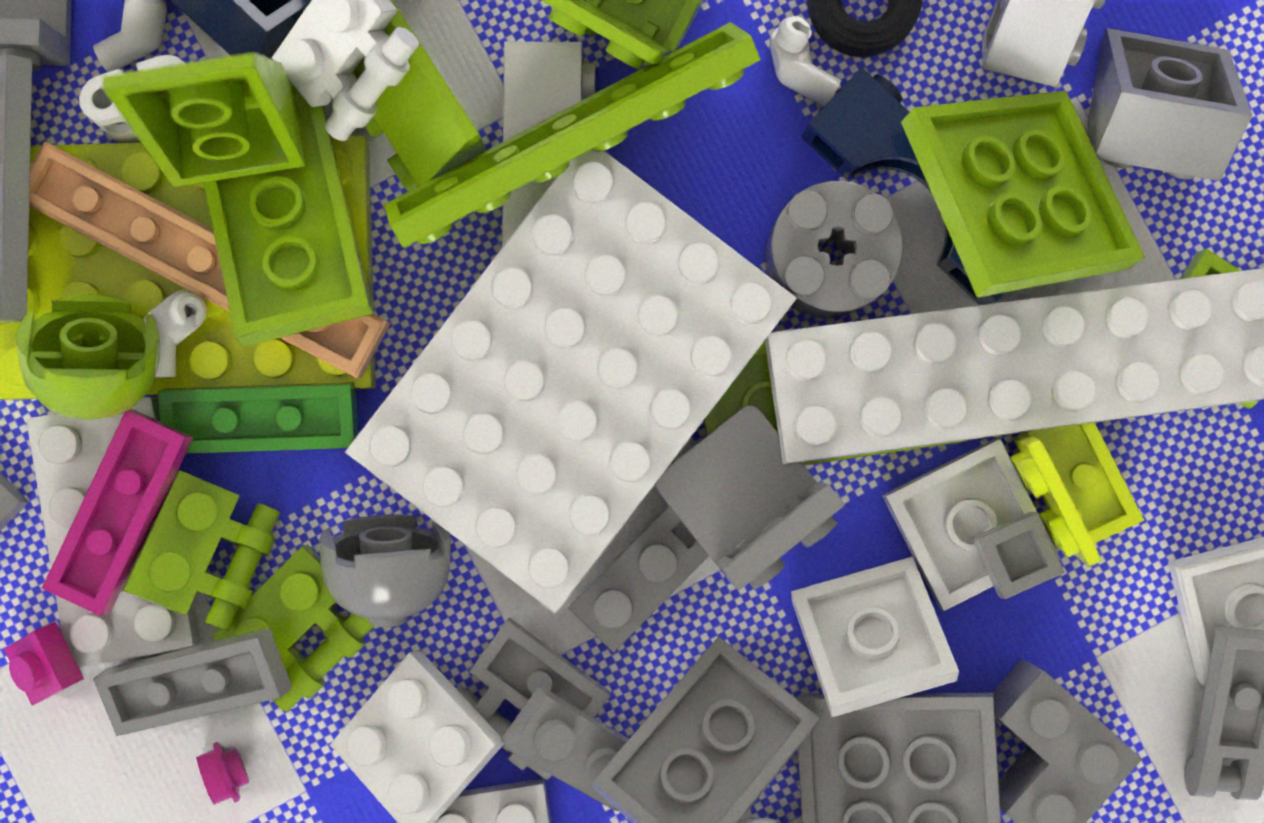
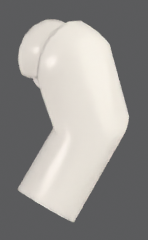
[93,0,167,72]
[769,16,842,107]
[144,290,207,378]

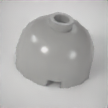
[319,514,451,627]

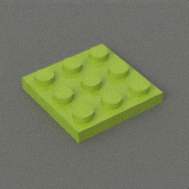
[901,90,1145,298]

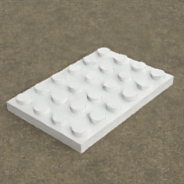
[345,149,797,614]

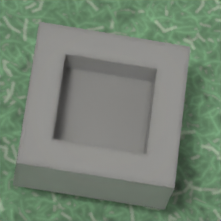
[972,511,1065,599]

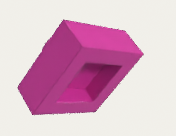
[4,622,84,706]

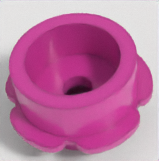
[196,742,249,805]

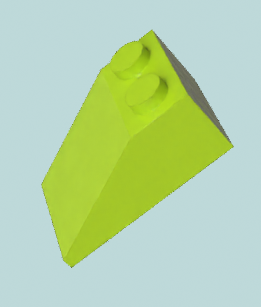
[102,53,305,187]

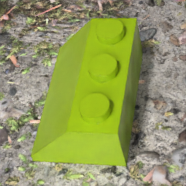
[352,0,487,192]

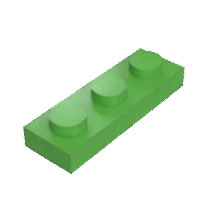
[158,382,358,454]

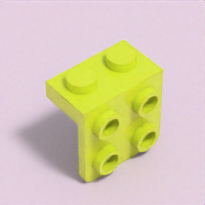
[1010,423,1144,567]

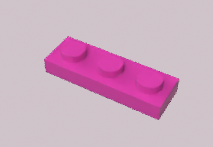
[41,409,193,616]

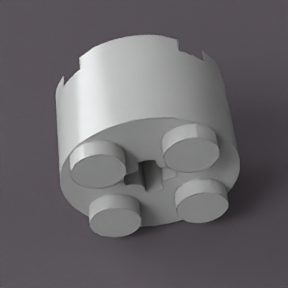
[765,181,903,318]

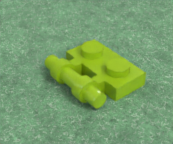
[122,470,280,632]
[212,544,375,712]

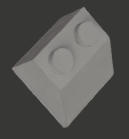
[1087,28,1253,181]

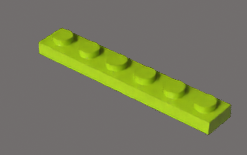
[384,22,761,248]

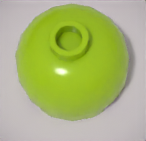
[16,294,160,420]

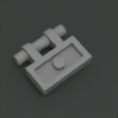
[456,617,611,780]

